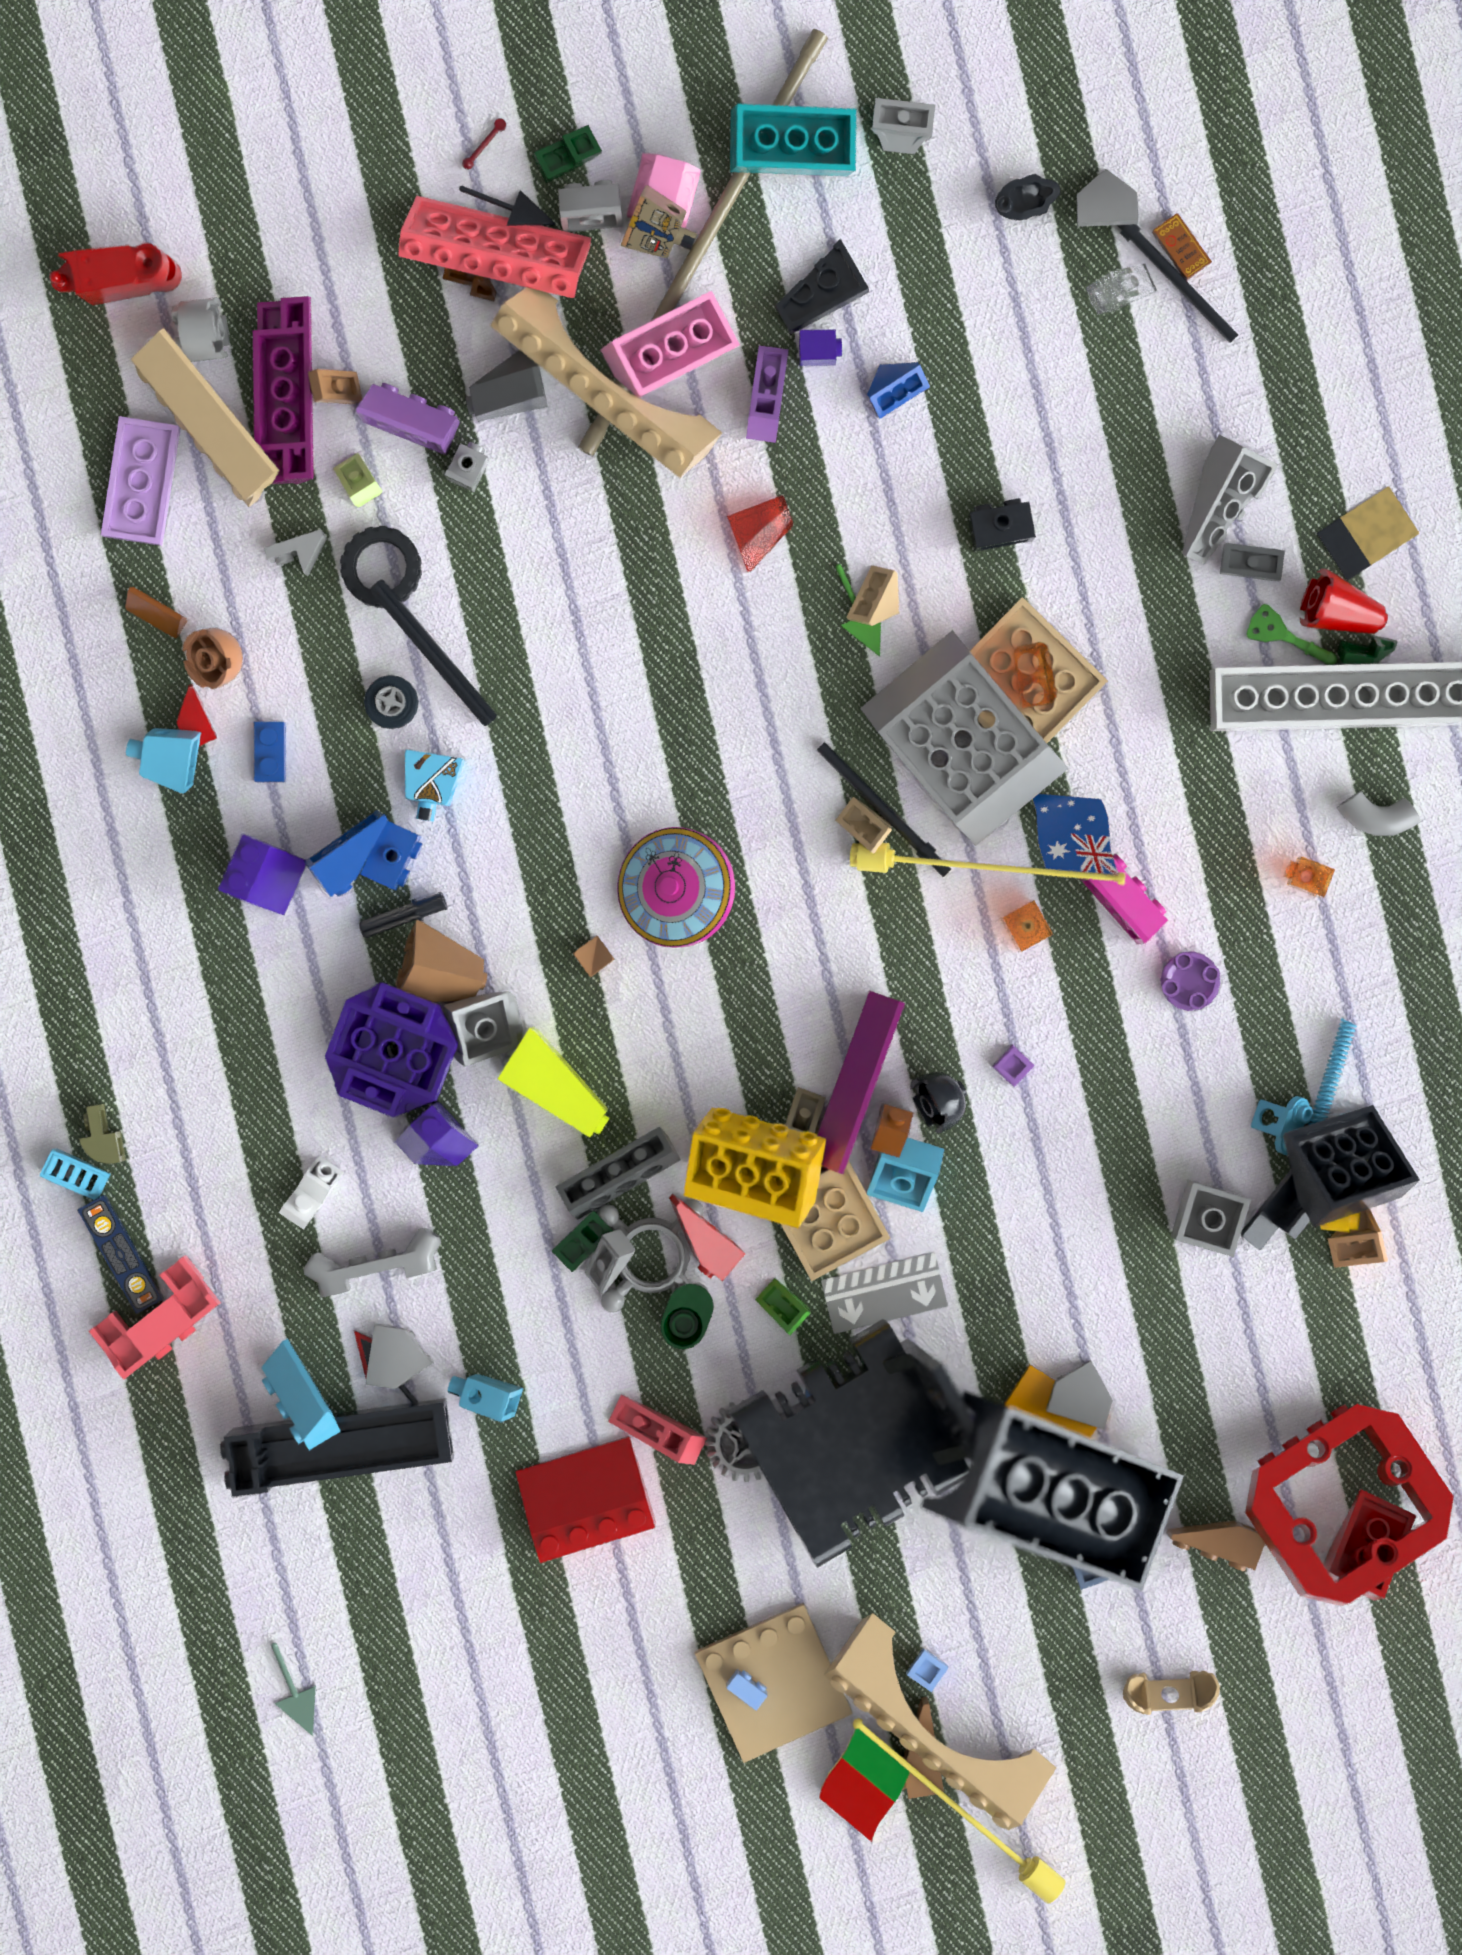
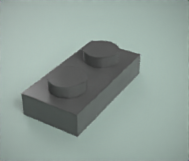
[1220,543,1285,582]

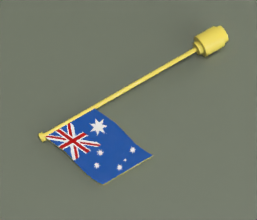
[850,794,1125,885]

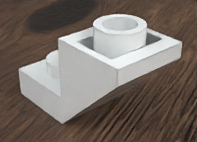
[279,1156,344,1230]

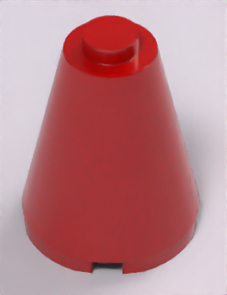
[1299,568,1388,634]

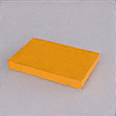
[1004,1364,1097,1439]

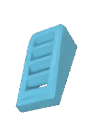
[39,1148,110,1200]

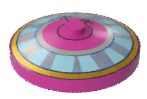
[617,827,735,948]

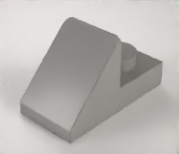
[264,529,327,576]

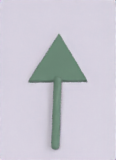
[271,1642,316,1736]

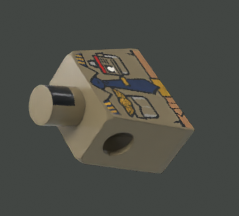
[621,185,697,258]

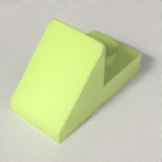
[333,453,382,507]

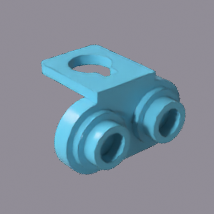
[1251,1096,1313,1155]

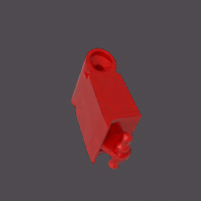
[49,243,182,305]

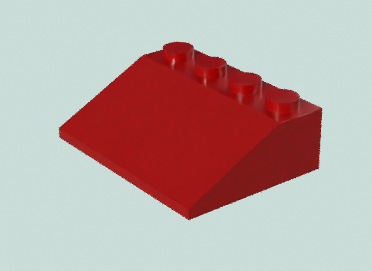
[516,1436,656,1563]

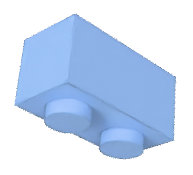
[726,1669,768,1711]

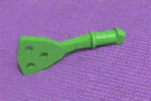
[1247,604,1337,665]

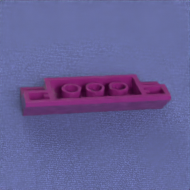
[253,296,314,485]
[817,990,905,1175]

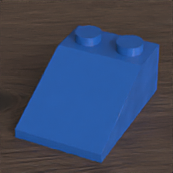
[304,810,388,897]

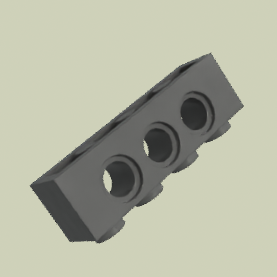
[556,1126,681,1220]

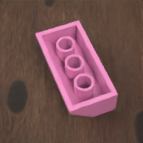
[601,291,740,398]

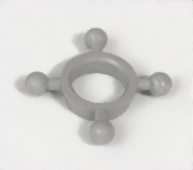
[596,1199,708,1312]

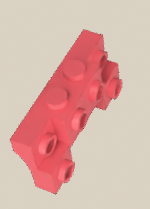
[88,1255,221,1380]

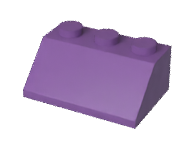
[356,383,460,456]

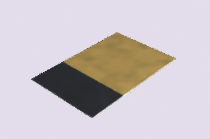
[1317,486,1420,581]

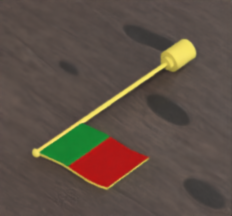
[819,1718,1066,1904]

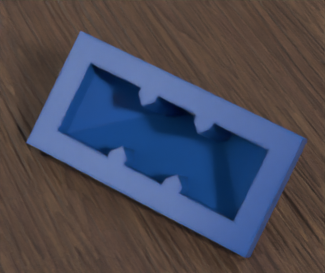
[867,362,930,419]

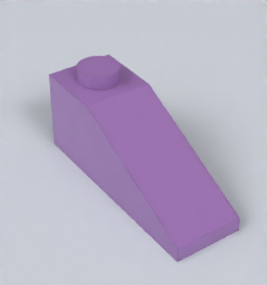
[746,346,788,443]

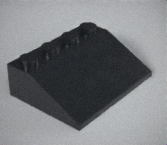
[1283,1105,1420,1227]

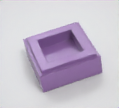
[992,1045,1035,1087]

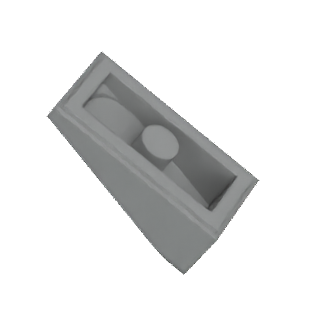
[585,1230,635,1294]

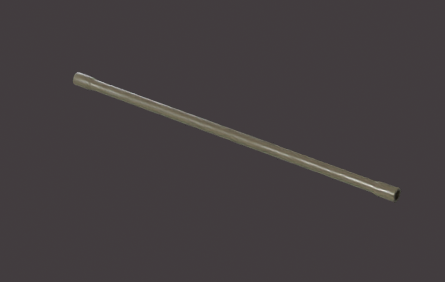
[578,29,828,457]

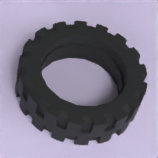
[340,526,422,608]

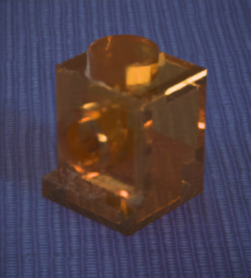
[1284,856,1335,898]

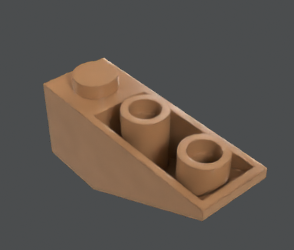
[1166,1520,1265,1571]

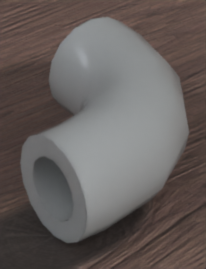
[1337,791,1421,836]

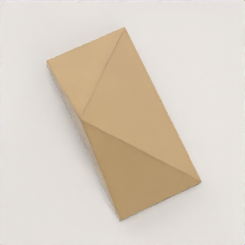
[846,565,899,626]
[835,797,892,854]

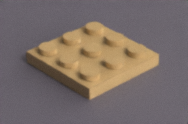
[781,1160,891,1281]

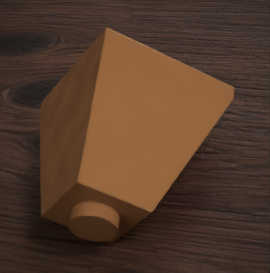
[396,920,487,1002]

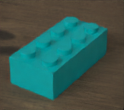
[730,104,856,177]

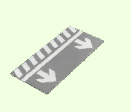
[821,1253,948,1334]

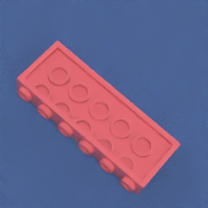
[398,196,591,298]

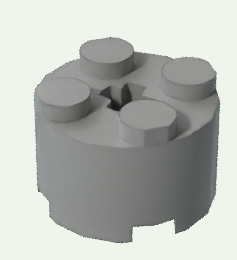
[171,297,230,362]

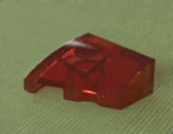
[727,495,794,573]

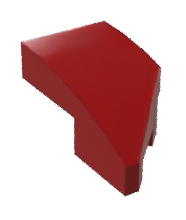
[176,683,217,746]

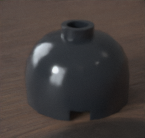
[910,1072,967,1133]

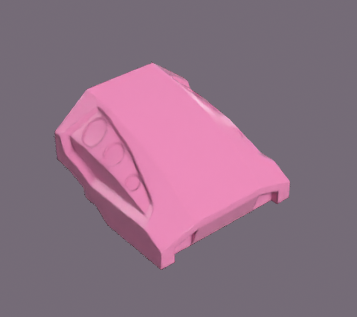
[627,153,701,228]

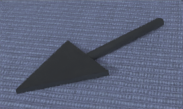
[459,186,556,226]

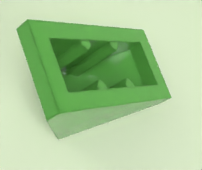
[755,1278,810,1335]

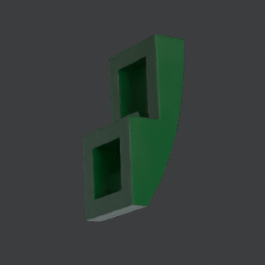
[532,125,602,183]
[551,1210,614,1272]

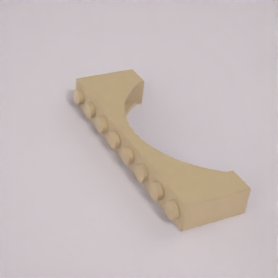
[490,287,722,478]
[824,1613,1057,1830]

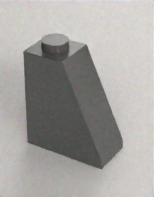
[466,350,548,422]

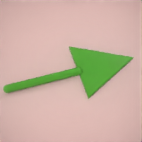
[836,564,881,657]

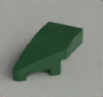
[1337,635,1398,665]

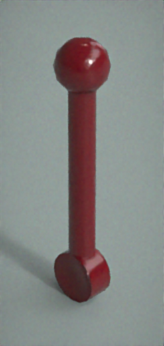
[462,118,506,170]

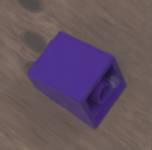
[218,834,306,915]

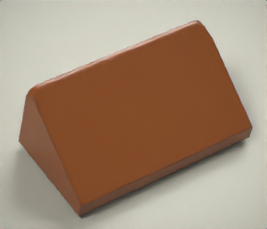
[125,586,187,638]

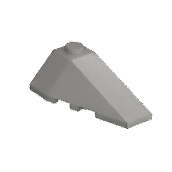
[1182,434,1278,564]

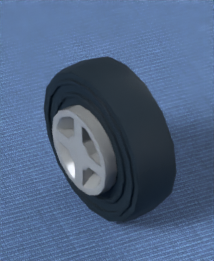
[364,675,419,729]

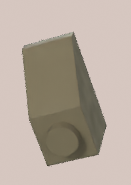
[783,1087,826,1133]

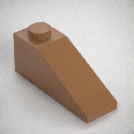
[902,1697,944,1799]

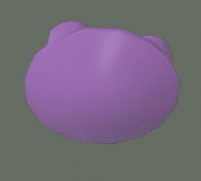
[1160,951,1221,1011]

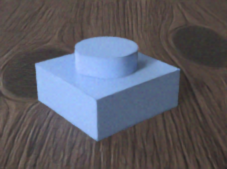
[906,1648,949,1692]

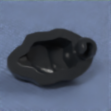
[995,174,1060,221]

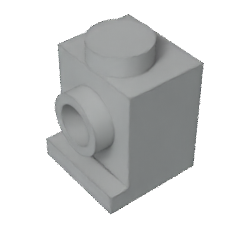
[444,442,489,492]

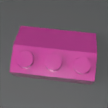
[1079,853,1168,944]

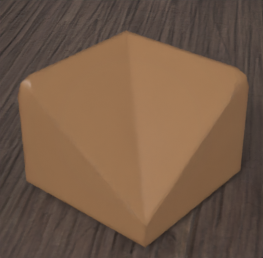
[573,935,615,977]

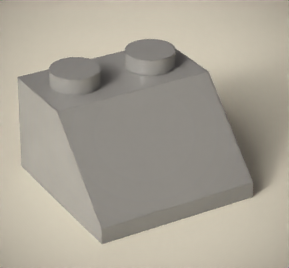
[558,180,623,232]

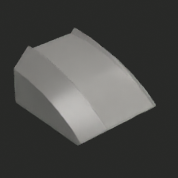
[442,991,523,1067]

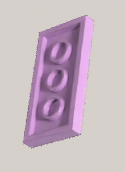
[101,416,181,546]

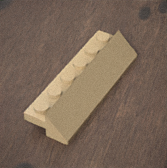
[130,328,279,507]

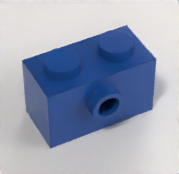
[360,821,423,890]

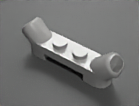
[303,1228,441,1297]

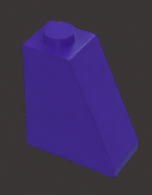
[395,1102,479,1166]

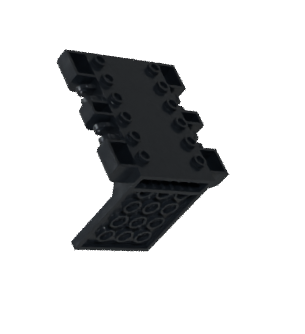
[728,1319,977,1568]

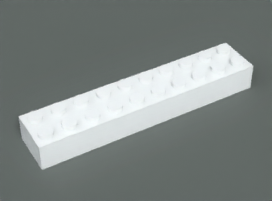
[1209,662,1462,731]

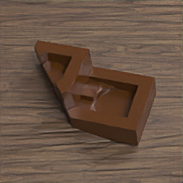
[443,268,497,302]

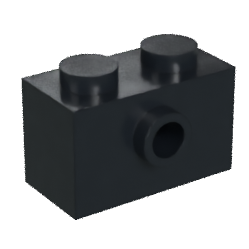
[968,498,1036,552]

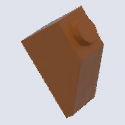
[871,1103,913,1158]

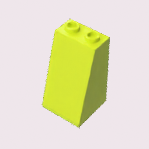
[497,1027,609,1137]

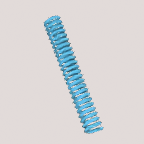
[1308,1018,1357,1125]

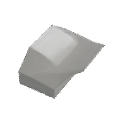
[872,98,935,154]

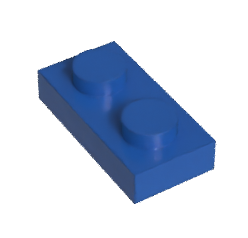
[254,722,286,783]

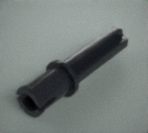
[359,891,448,938]

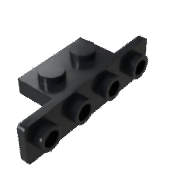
[1241,1170,1310,1250]

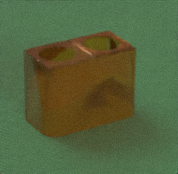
[1011,642,1057,709]

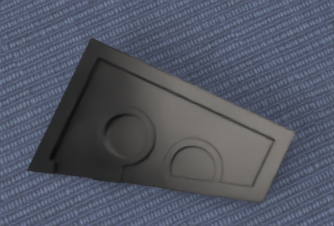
[775,238,869,335]

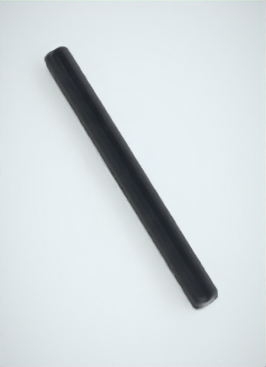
[370,579,497,726]

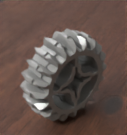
[705,1400,761,1482]

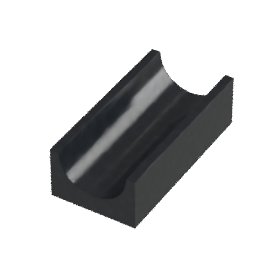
[920,1390,1184,1591]

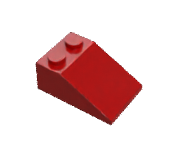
[1324,1489,1417,1601]

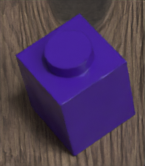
[799,329,842,366]

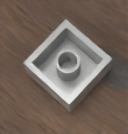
[1170,1180,1251,1257]

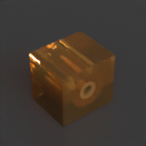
[1000,900,1053,952]

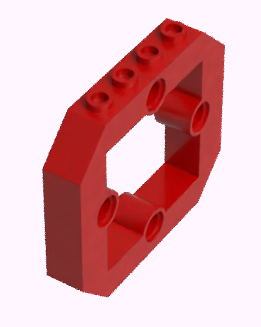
[1245,1404,1454,1606]

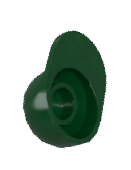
[660,1284,714,1350]

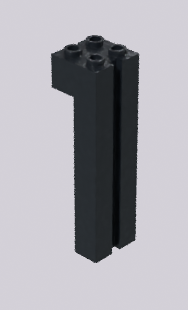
[220,1398,454,1497]

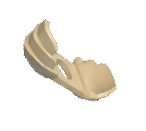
[1123,1670,1220,1715]

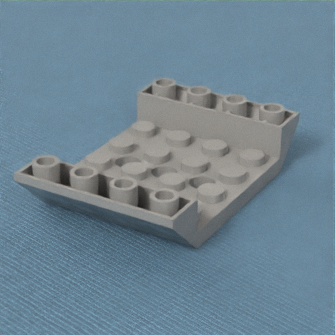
[860,630,1069,846]

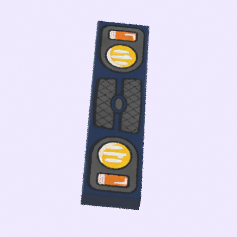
[77,1194,164,1314]

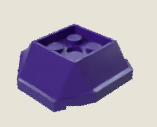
[325,982,459,1118]

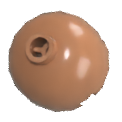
[182,628,243,689]

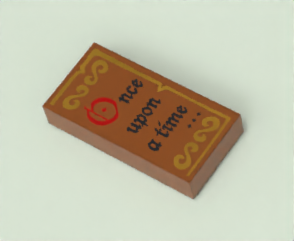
[1152,213,1212,280]

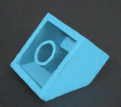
[866,1137,944,1212]

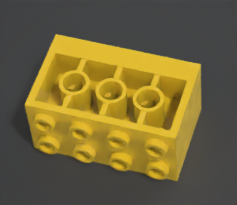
[683,1107,826,1229]

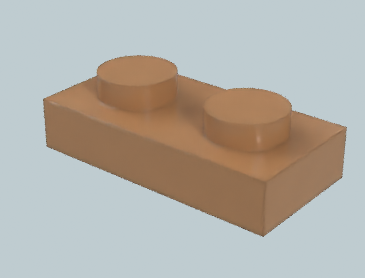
[308,369,363,404]

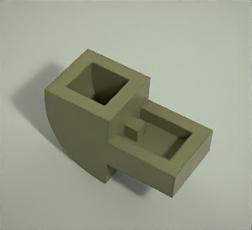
[79,1104,126,1164]

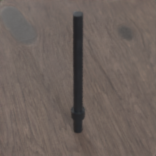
[1117,224,1238,343]
[817,742,951,877]

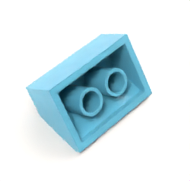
[261,1338,340,1450]

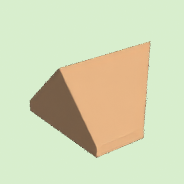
[1328,1209,1388,1268]

